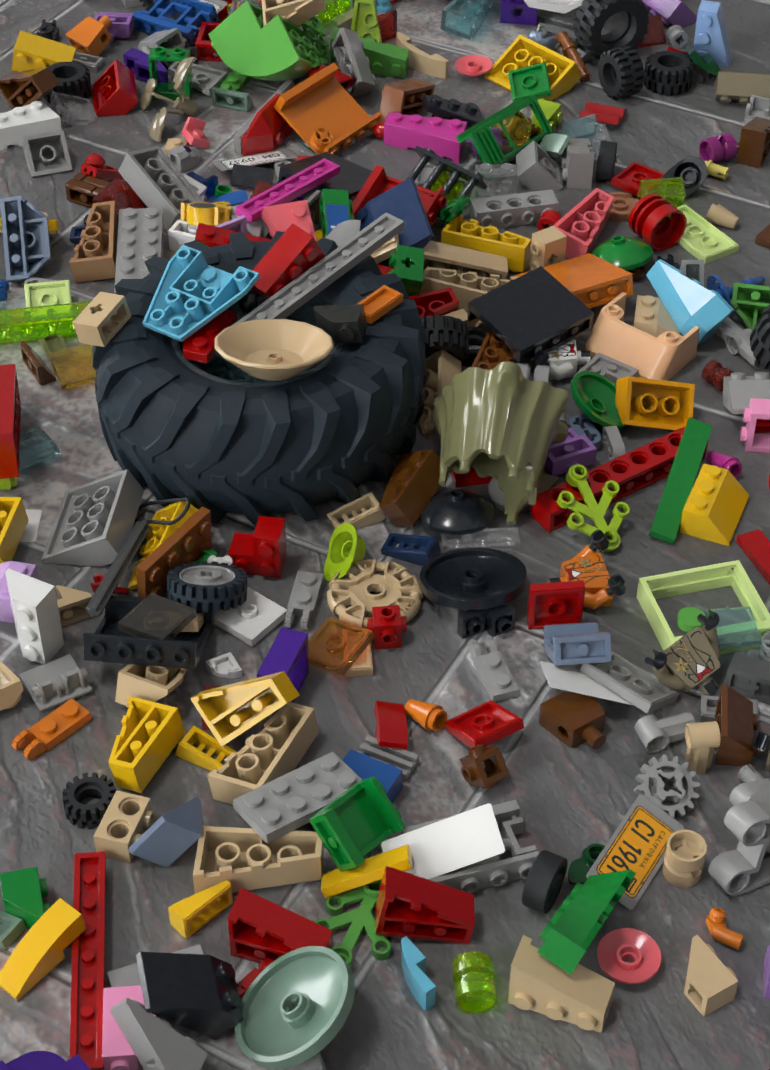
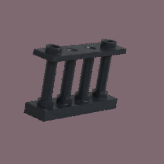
[405,146,487,221]

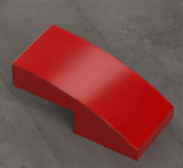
[373,701,408,750]

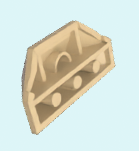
[634,295,680,338]

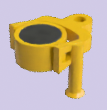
[181,202,232,226]

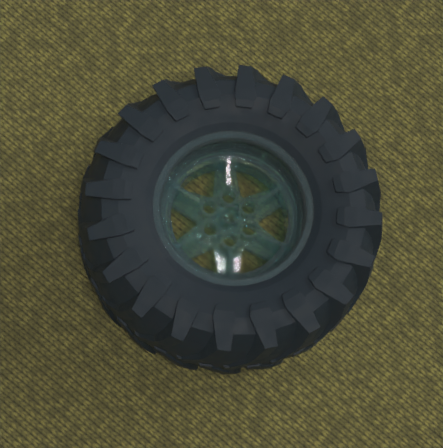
[92,231,426,527]

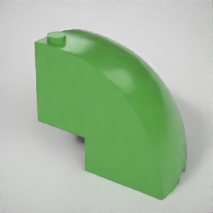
[208,0,330,82]

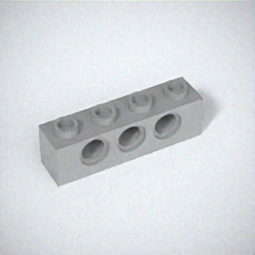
[470,189,559,229]

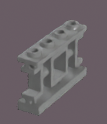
[402,800,540,893]

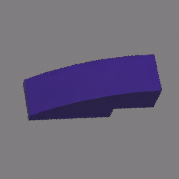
[123,48,169,83]

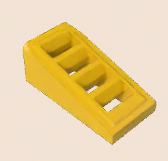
[175,726,238,771]
[168,880,233,939]

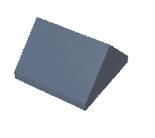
[128,796,202,868]

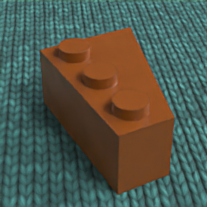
[378,78,435,123]

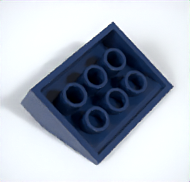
[356,178,434,268]

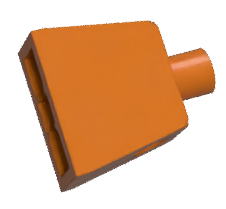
[65,15,112,56]

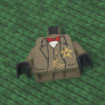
[644,609,721,696]

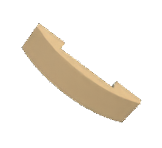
[396,32,449,79]

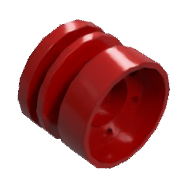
[628,193,687,251]

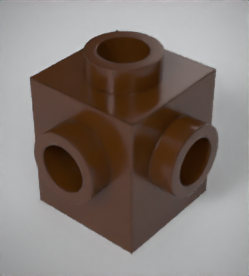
[460,744,510,789]

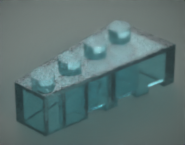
[441,0,493,41]

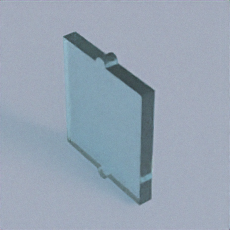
[560,114,598,138]
[705,606,762,648]

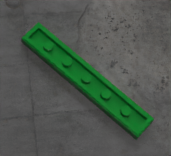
[648,417,712,545]

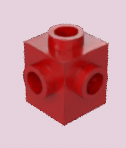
[367,605,407,649]

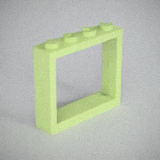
[636,560,770,655]

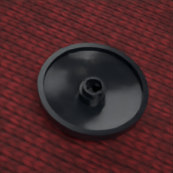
[420,548,527,610]

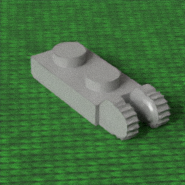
[284,571,324,630]
[468,636,520,702]

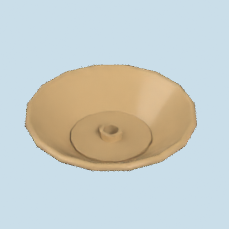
[215,319,334,381]

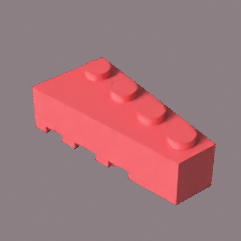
[261,200,317,242]

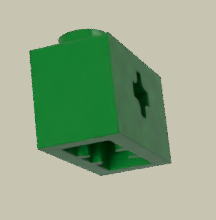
[389,245,424,296]

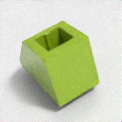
[531,99,563,135]

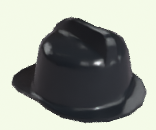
[661,156,708,200]

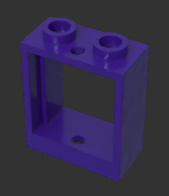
[257,627,309,716]

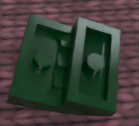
[684,43,722,76]

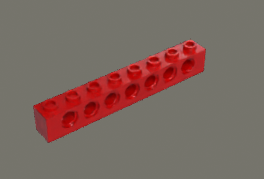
[531,427,708,533]

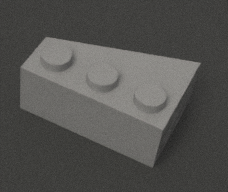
[560,138,594,189]

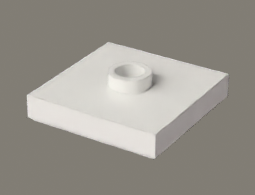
[214,586,287,647]

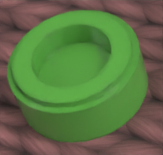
[677,607,705,632]

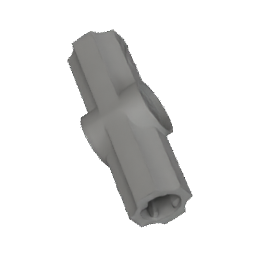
[715,317,763,369]

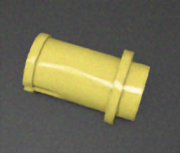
[705,160,729,181]

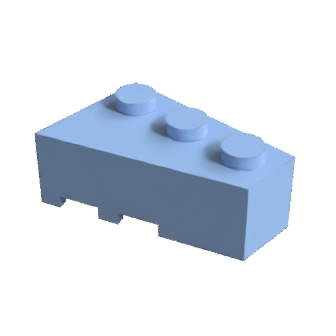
[693,0,732,68]

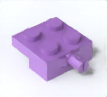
[94,12,135,43]
[544,427,597,476]

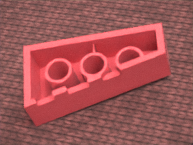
[553,188,614,259]

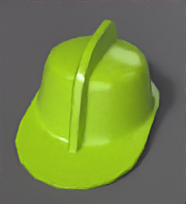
[324,523,366,582]

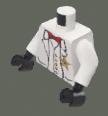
[533,339,590,380]

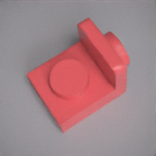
[181,117,210,149]

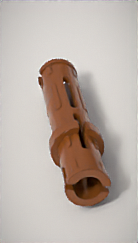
[556,31,591,83]

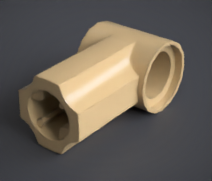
[685,721,721,774]

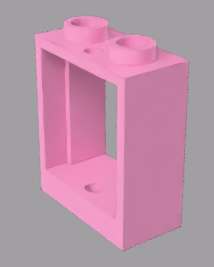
[740,398,770,453]

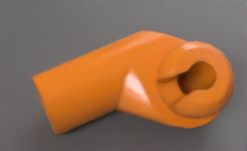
[706,907,744,950]

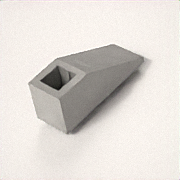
[110,998,208,1070]

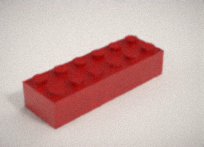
[0,364,21,479]

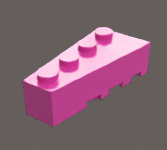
[384,112,467,164]

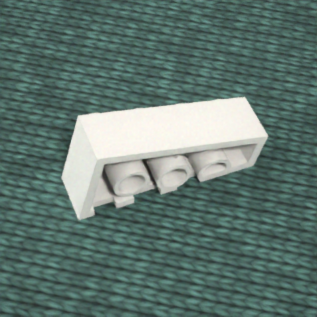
[0,101,62,151]

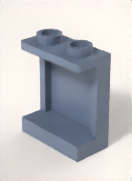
[544,622,612,666]

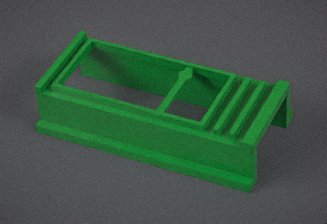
[456,96,553,177]

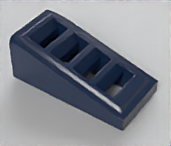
[381,533,441,566]

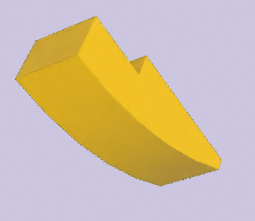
[0,898,86,1001]

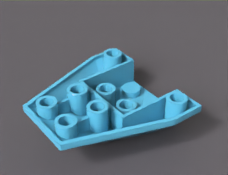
[142,245,261,342]

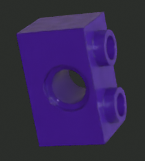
[500,0,538,25]

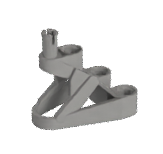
[708,764,770,896]

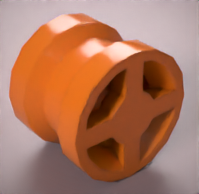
[309,127,334,153]

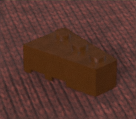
[0,67,59,109]
[737,117,770,169]
[379,449,440,527]

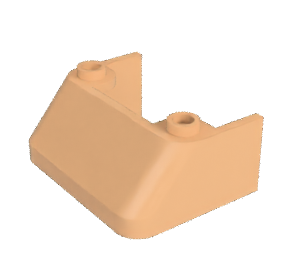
[585,292,700,381]

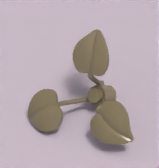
[139,57,197,143]

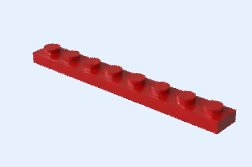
[69,851,106,1070]

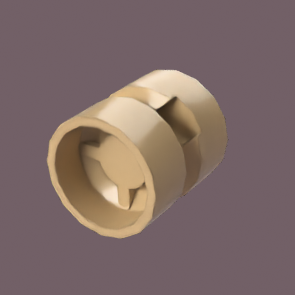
[662,830,707,888]

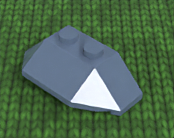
[0,195,51,282]

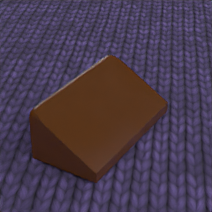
[20,341,56,386]

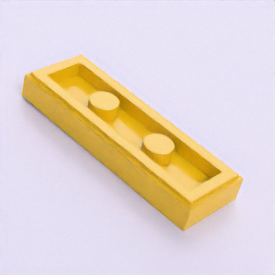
[321,844,412,898]

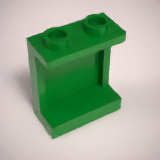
[309,776,406,872]

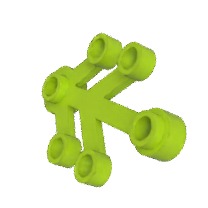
[557,464,630,552]

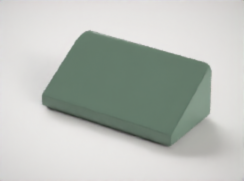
[212,87,253,112]

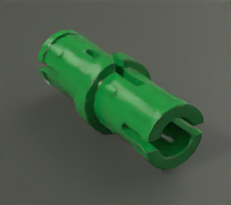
[440,195,471,222]

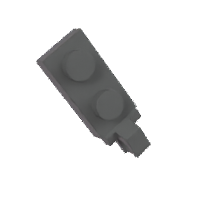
[536,22,580,47]

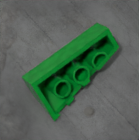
[537,870,636,975]

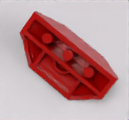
[242,94,293,156]

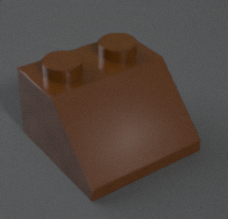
[714,685,758,766]

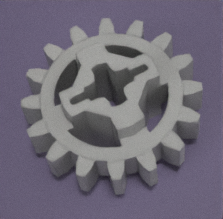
[634,754,700,818]

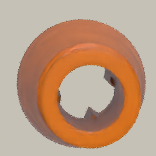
[404,699,447,732]

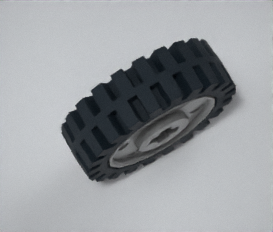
[167,561,247,612]

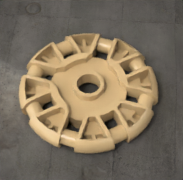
[327,559,423,630]

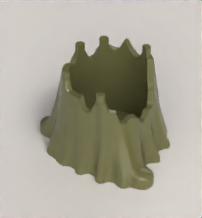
[431,361,569,525]

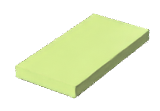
[677,204,739,264]

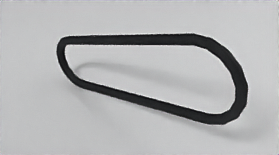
[135,497,191,525]

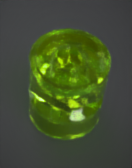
[452,951,498,1014]

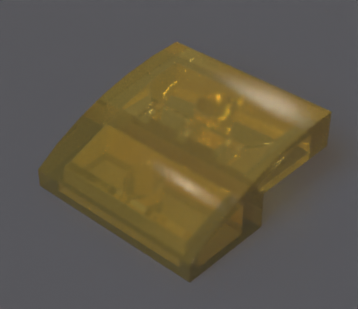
[47,344,97,390]

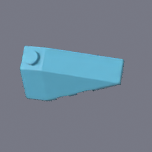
[646,259,734,345]

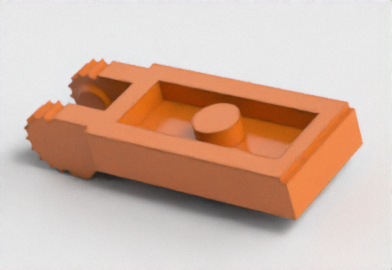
[12,698,91,760]

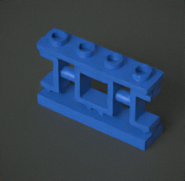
[132,0,219,43]

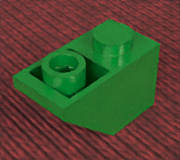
[0,867,50,930]

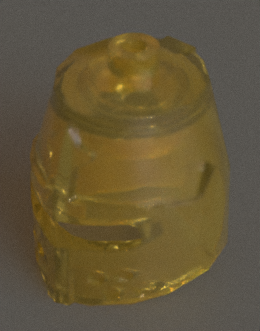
[491,111,532,146]

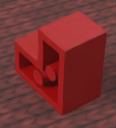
[228,516,287,578]

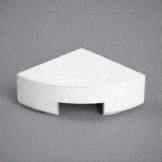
[205,652,242,679]

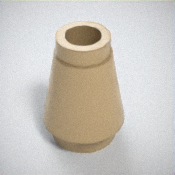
[706,204,739,229]

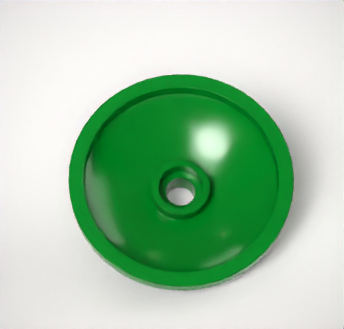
[590,236,653,271]
[571,371,628,429]

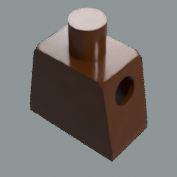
[539,691,606,749]

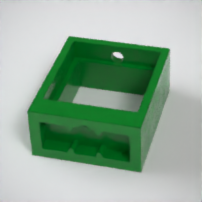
[148,47,193,101]

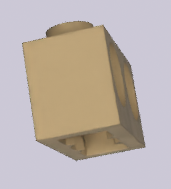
[94,790,155,863]

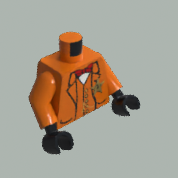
[547,530,626,610]

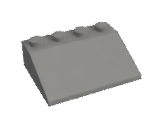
[41,469,144,567]

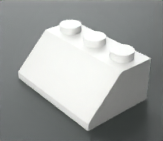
[5,568,64,664]

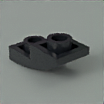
[457,606,516,639]

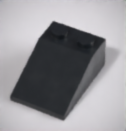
[136,952,244,1040]

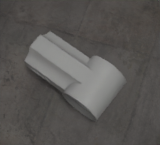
[634,712,695,753]

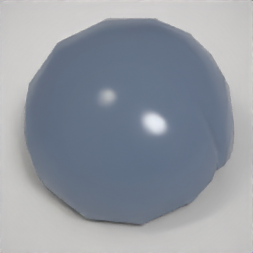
[528,30,558,51]

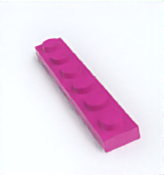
[236,158,340,223]

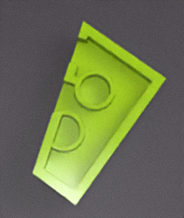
[351,0,382,43]

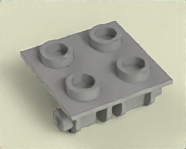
[19,654,93,712]

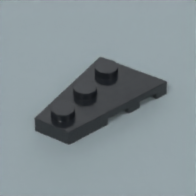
[422,95,484,127]

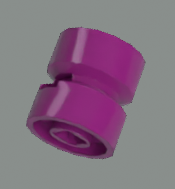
[699,133,738,164]

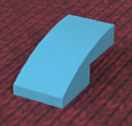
[401,936,436,1011]

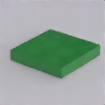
[508,62,552,102]

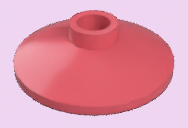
[455,55,493,77]
[597,928,661,984]

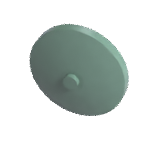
[235,946,355,1069]

